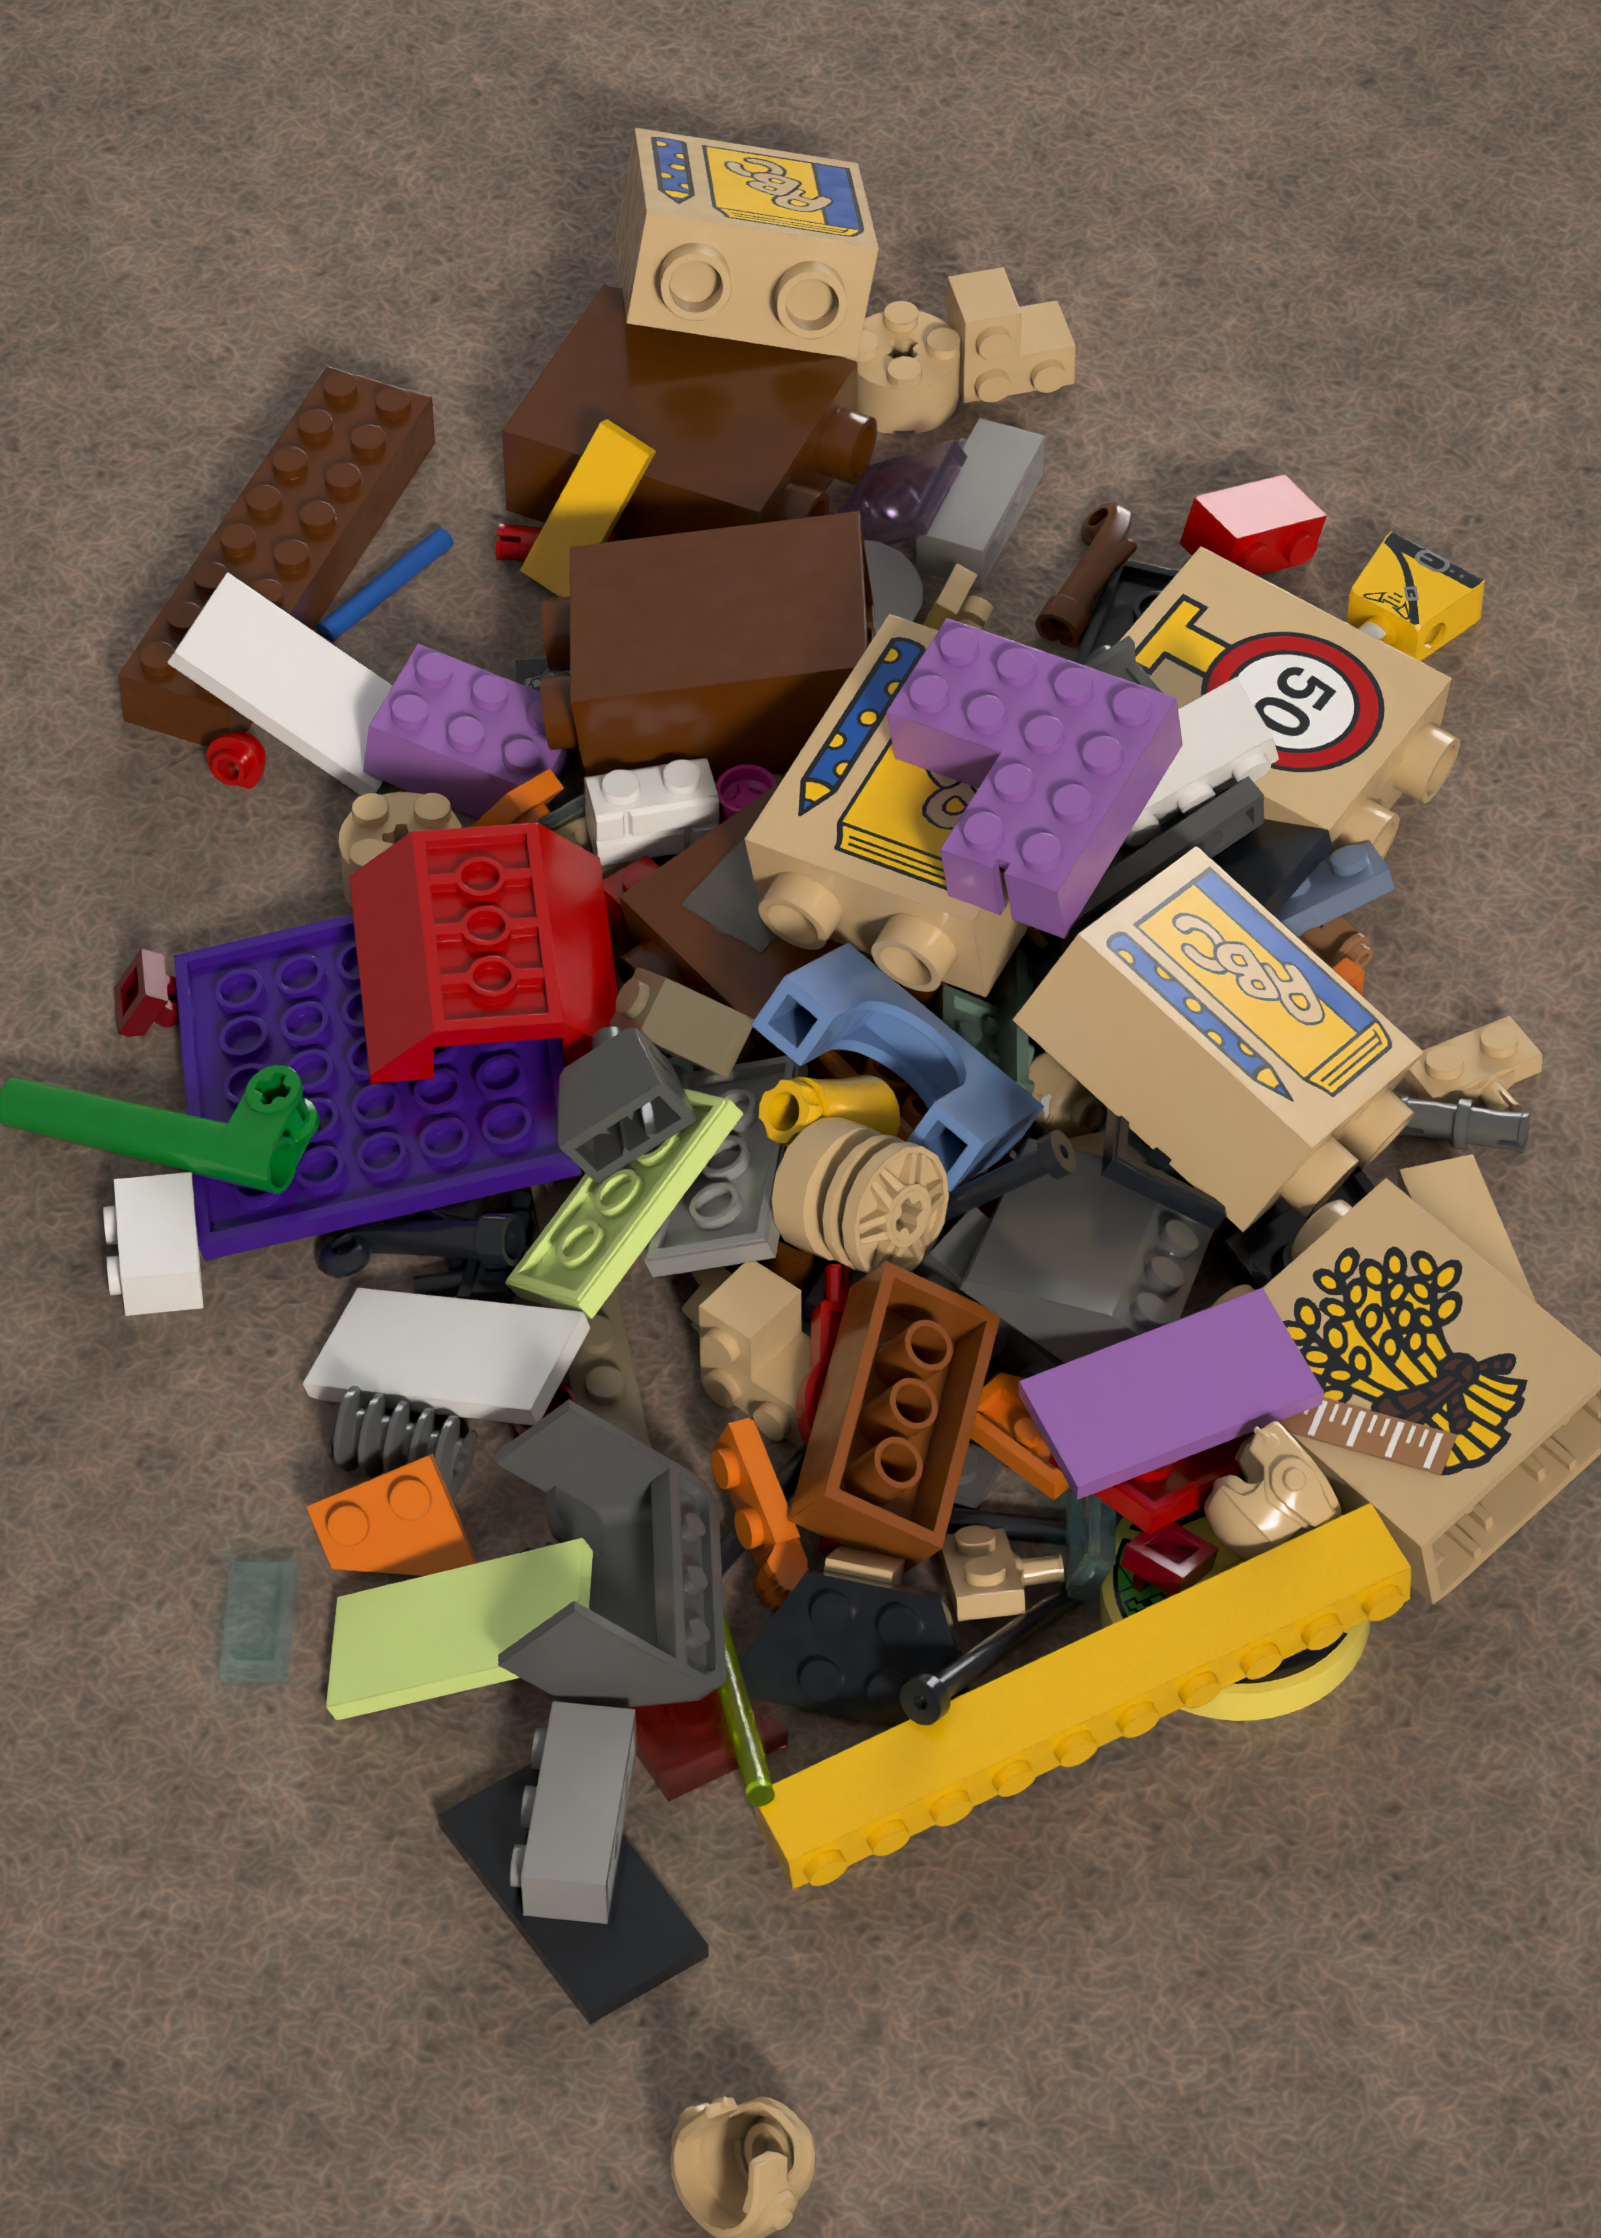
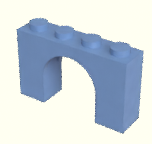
[751,943,1044,1192]

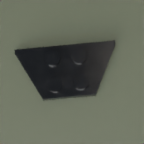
[722,1567,970,1727]

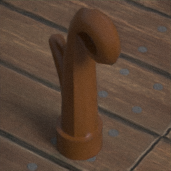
[1035,502,1137,648]

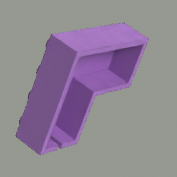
[886,618,1183,939]

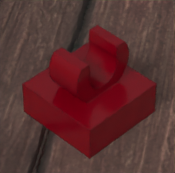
[114,948,179,1037]
[1120,1522,1219,1600]

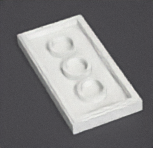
[167,572,393,795]
[303,1288,591,1425]

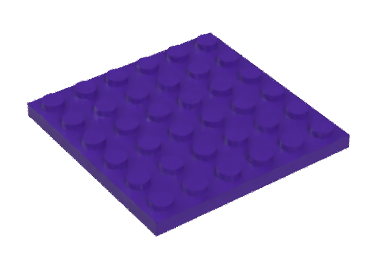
[174,914,582,1261]

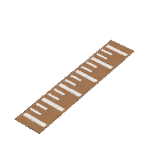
[1278,1397,1457,1475]

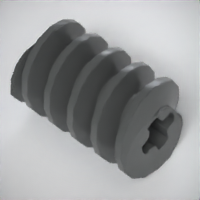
[328,1385,478,1500]

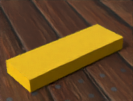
[520,419,656,597]

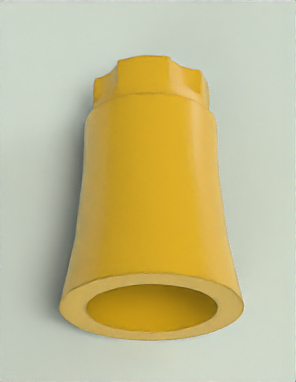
[758,1075,900,1147]

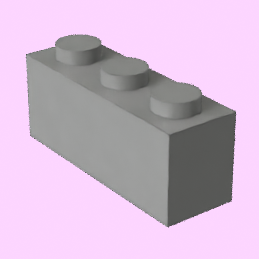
[909,418,1045,589]
[510,1701,637,1924]

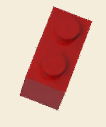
[1179,474,1327,576]

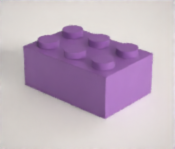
[363,644,578,819]

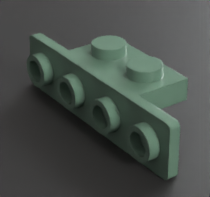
[932,948,1034,1095]

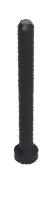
[824,1130,1078,1269]
[900,1577,1089,1725]

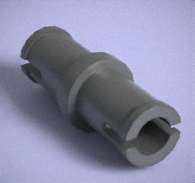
[1397,1095,1530,1153]

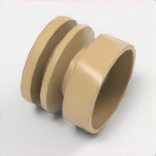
[771,1117,949,1274]

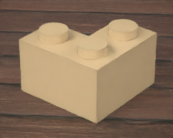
[947,267,1076,403]
[699,1261,811,1448]

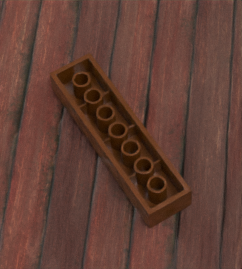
[118,366,435,747]

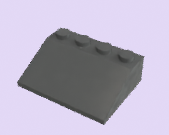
[959,1138,1214,1363]

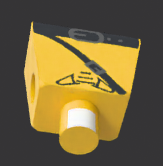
[1347,531,1485,661]

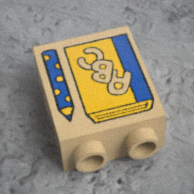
[616,128,879,359]
[745,614,1029,997]
[1013,846,1424,1232]

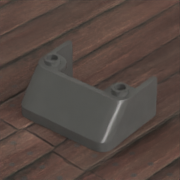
[495,1400,726,1708]

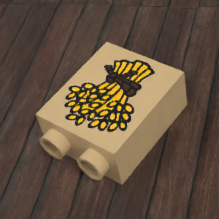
[1211,1178,1601,1605]

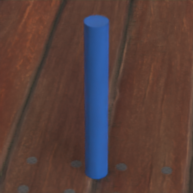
[316,527,454,642]

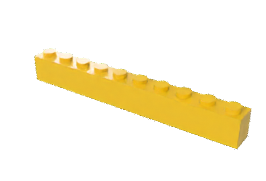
[752,1503,1411,1889]

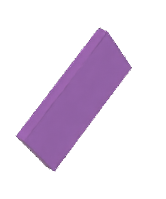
[1018,1288,1324,1500]

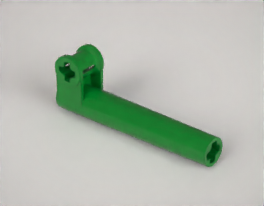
[0,1065,320,1194]

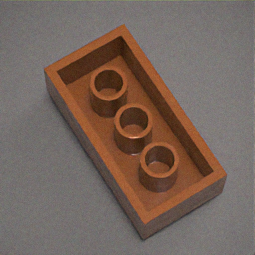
[788,1261,1000,1573]

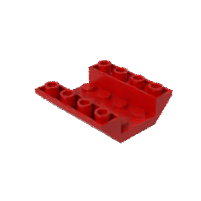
[349,822,618,1084]

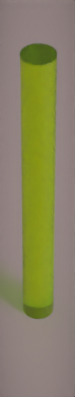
[718,1610,775,1807]

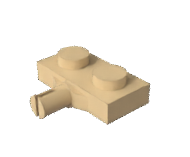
[1404,1016,1543,1113]
[939,1525,1064,1621]

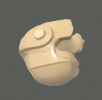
[1204,1421,1342,1561]
[671,2096,815,2238]

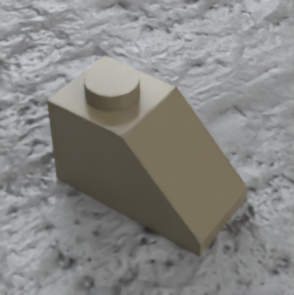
[610,967,754,1079]

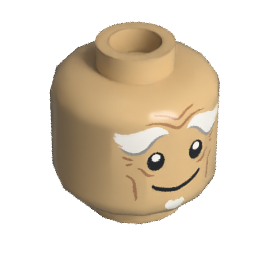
[1029,1052,1106,1138]

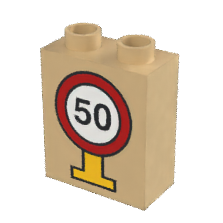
[1120,546,1460,859]

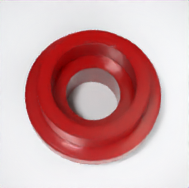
[206,731,266,789]

